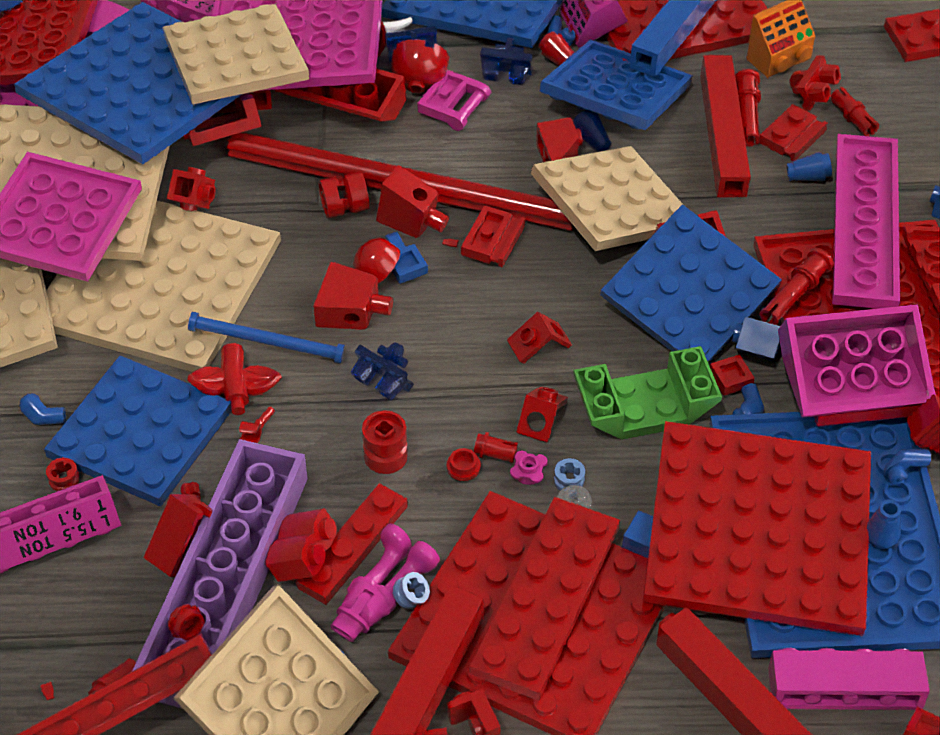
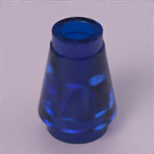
[573,110,612,152]

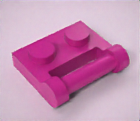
[418,70,491,131]

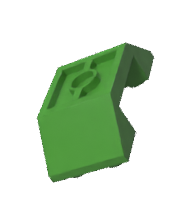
[573,346,722,440]

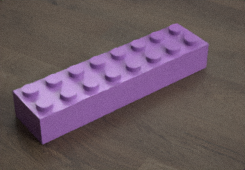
[132,439,308,709]

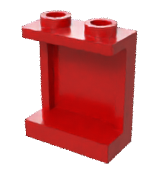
[183,93,262,146]

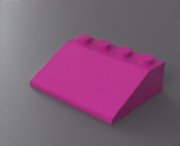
[778,305,936,418]

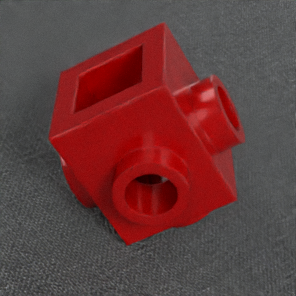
[167,167,216,212]

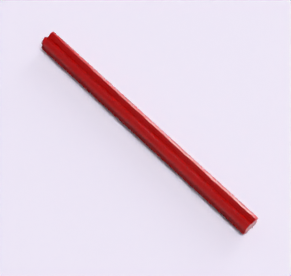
[227,132,573,231]

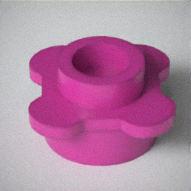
[510,451,548,485]

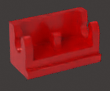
[143,494,213,577]

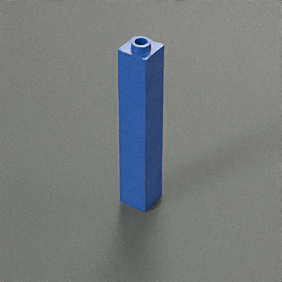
[629,0,716,77]

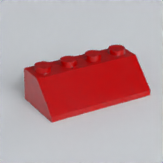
[275,69,407,121]

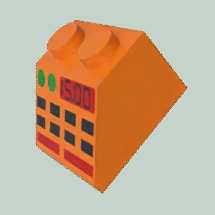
[747,0,815,78]

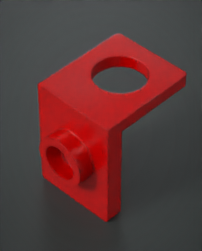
[507,311,572,364]
[516,387,568,442]

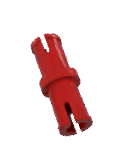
[830,87,879,136]

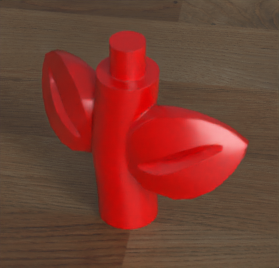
[187,343,282,415]

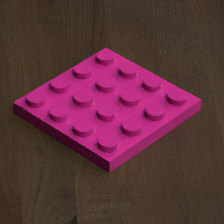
[0,152,142,282]

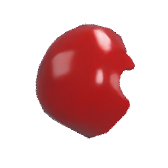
[353,238,400,284]

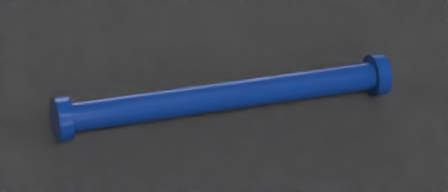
[188,312,345,364]

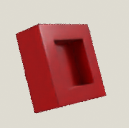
[710,354,755,395]

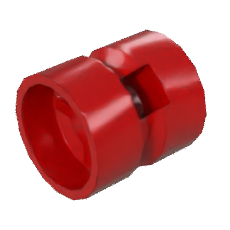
[318,171,370,218]
[362,410,408,474]

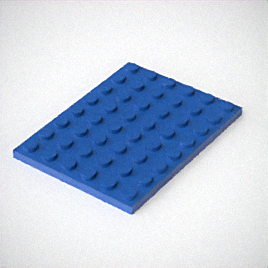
[710,412,940,658]

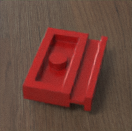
[759,104,828,161]
[461,205,526,268]

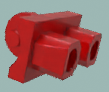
[789,55,841,111]

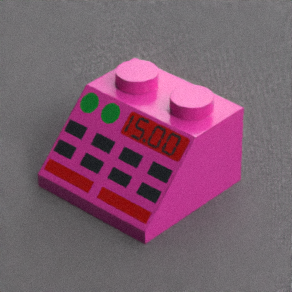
[559,0,628,48]

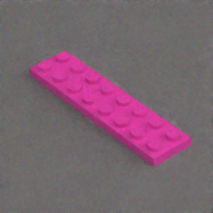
[832,134,900,309]

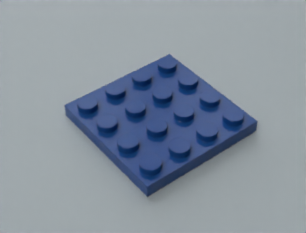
[539,39,693,130]
[600,204,782,364]
[44,356,232,507]

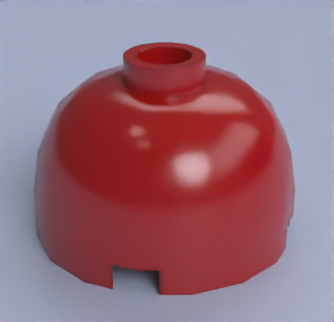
[392,40,450,94]

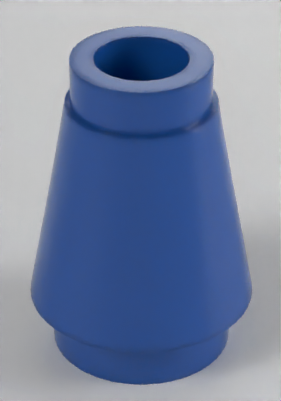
[786,152,832,181]
[867,500,901,549]

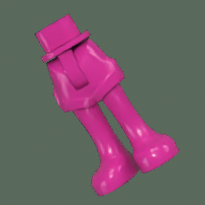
[330,523,440,642]

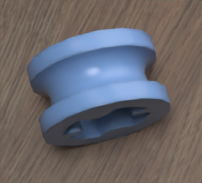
[554,458,585,493]
[393,572,430,609]

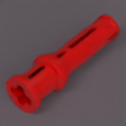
[735,69,761,147]
[760,248,834,325]

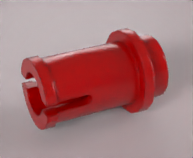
[474,432,518,464]

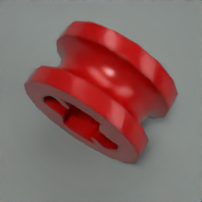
[46,457,80,492]

